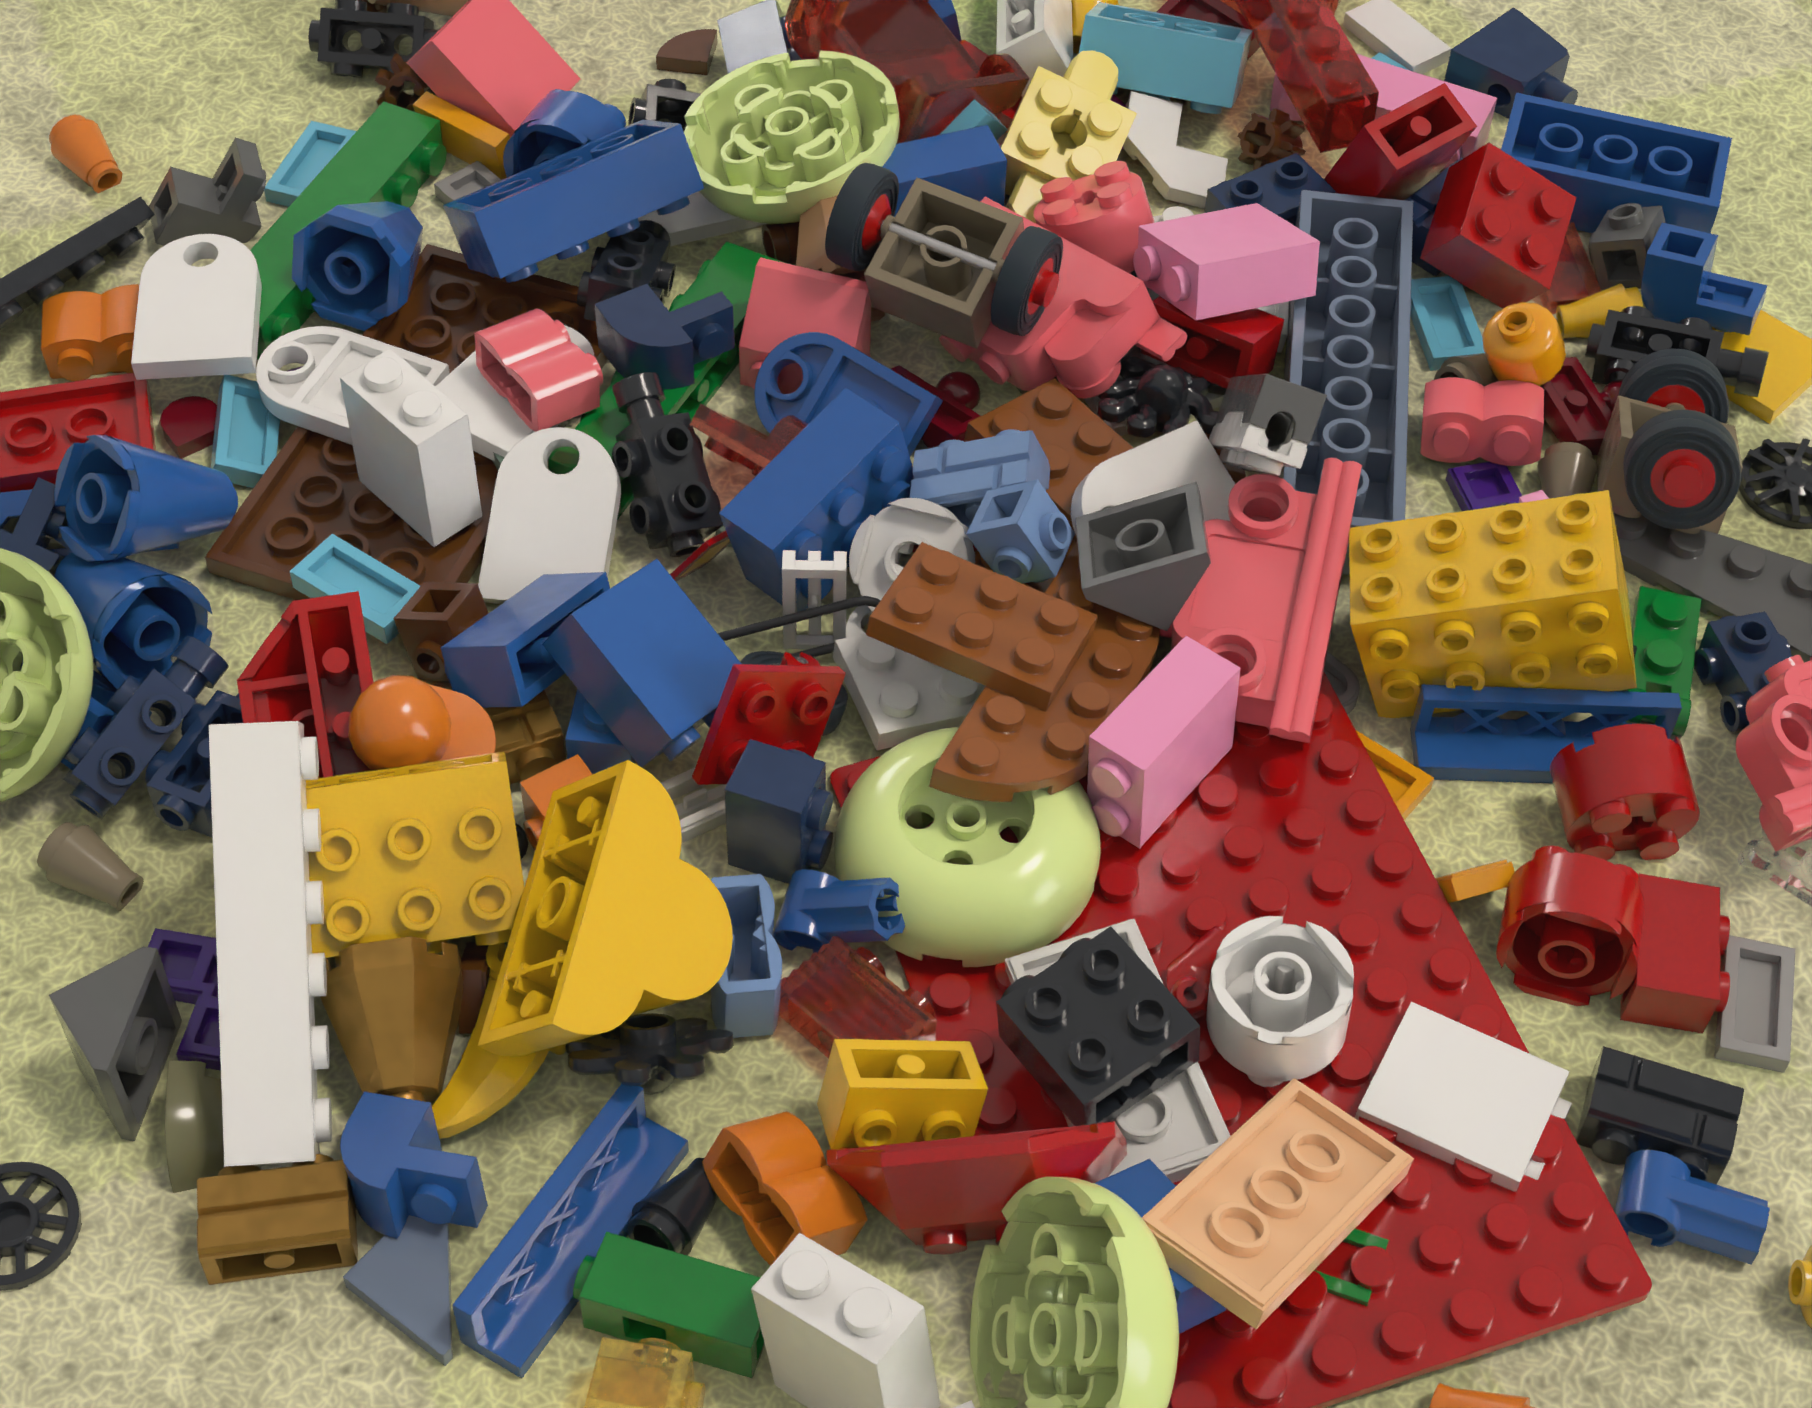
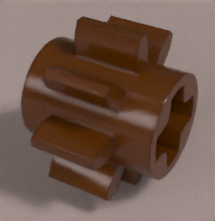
[375,53,438,112]
[1237,108,1306,170]

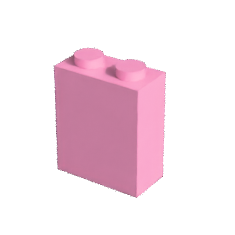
[1133,203,1320,321]
[1087,636,1240,849]

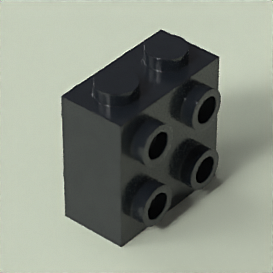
[996,926,1200,1126]

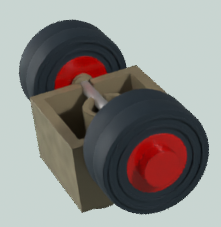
[1596,349,1743,534]

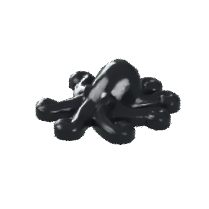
[1097,357,1226,438]
[565,1013,734,1095]

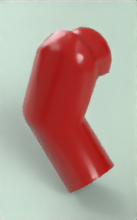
[1166,926,1227,1019]

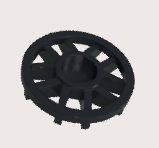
[1739,438,1812,529]
[0,1162,82,1291]

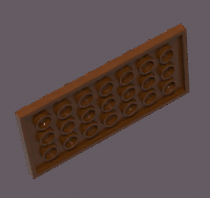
[205,244,608,600]

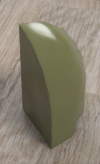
[165,1060,227,1193]

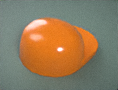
[348,675,496,770]

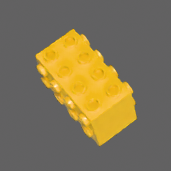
[1349,490,1637,718]
[306,751,524,967]

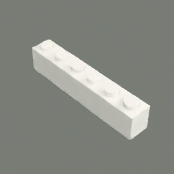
[209,721,332,1167]

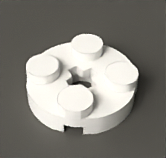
[849,498,975,611]

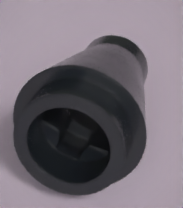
[627,1158,719,1255]

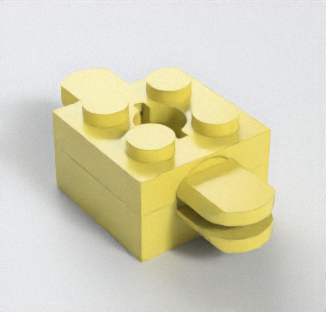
[1000,50,1137,223]

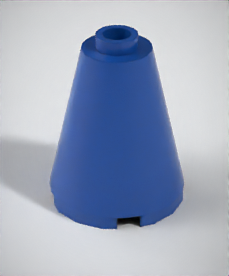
[54,435,238,562]
[54,552,212,689]

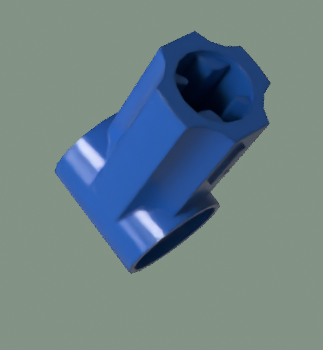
[773,869,905,958]
[1614,1150,1770,1265]

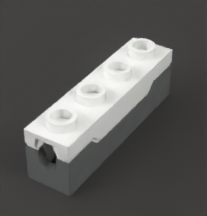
[1209,374,1327,476]

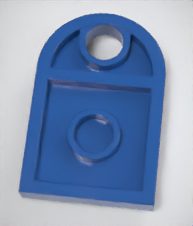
[754,332,943,457]

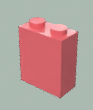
[406,0,580,138]

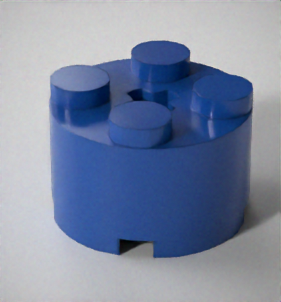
[503,89,626,178]

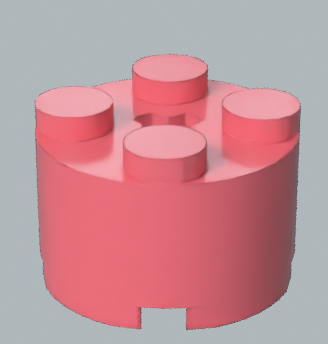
[1033,161,1155,273]

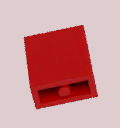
[1324,83,1477,200]

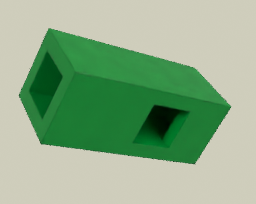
[573,1232,765,1378]

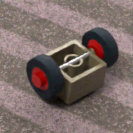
[825,163,1063,349]

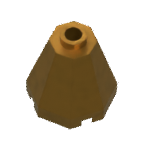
[320,936,463,1102]

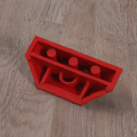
[237,591,374,778]
[827,1121,1127,1254]

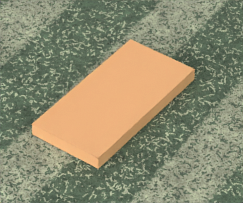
[1142,1078,1414,1329]

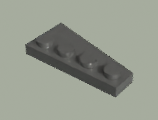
[1613,512,1812,663]

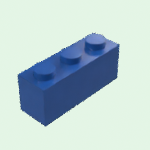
[441,572,610,707]

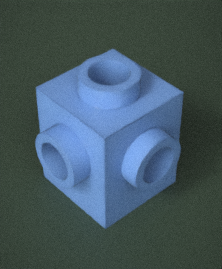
[966,479,1075,584]

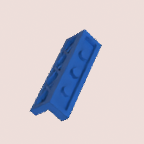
[1410,684,1682,784]
[452,1083,689,1379]

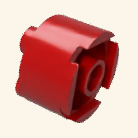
[1550,724,1700,861]
[1496,845,1645,1006]

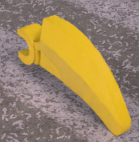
[432,943,550,1139]

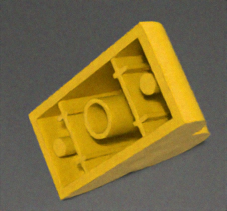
[478,760,733,1057]

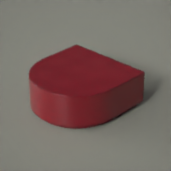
[160,396,217,459]

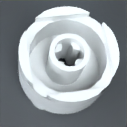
[1206,916,1354,1087]

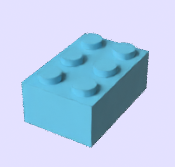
[1079,2,1253,114]

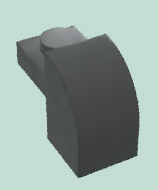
[149,137,266,246]

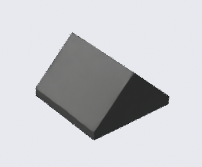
[1075,482,1211,631]
[49,946,182,1141]

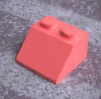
[739,257,871,394]

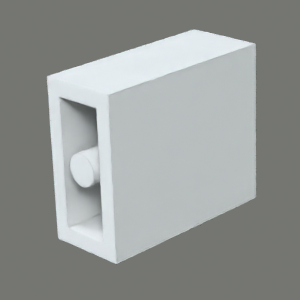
[340,348,482,547]
[1355,1002,1572,1192]
[751,1233,941,1408]

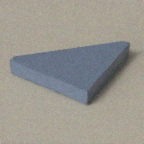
[343,1215,453,1366]

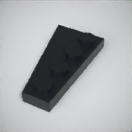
[0,196,155,330]

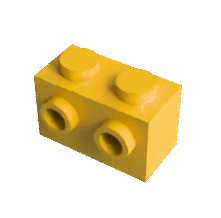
[817,1039,988,1149]

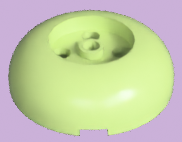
[684,50,900,224]
[0,548,93,802]
[834,727,1101,967]
[970,1177,1179,1408]

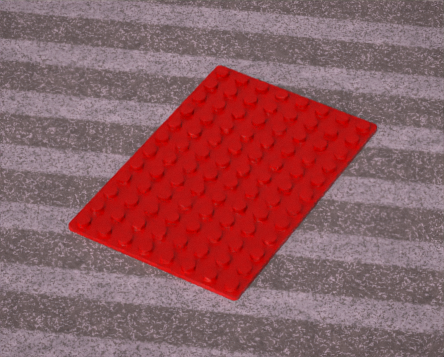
[830,672,1652,1408]

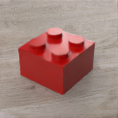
[1420,142,1576,308]

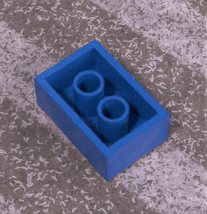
[719,388,914,612]

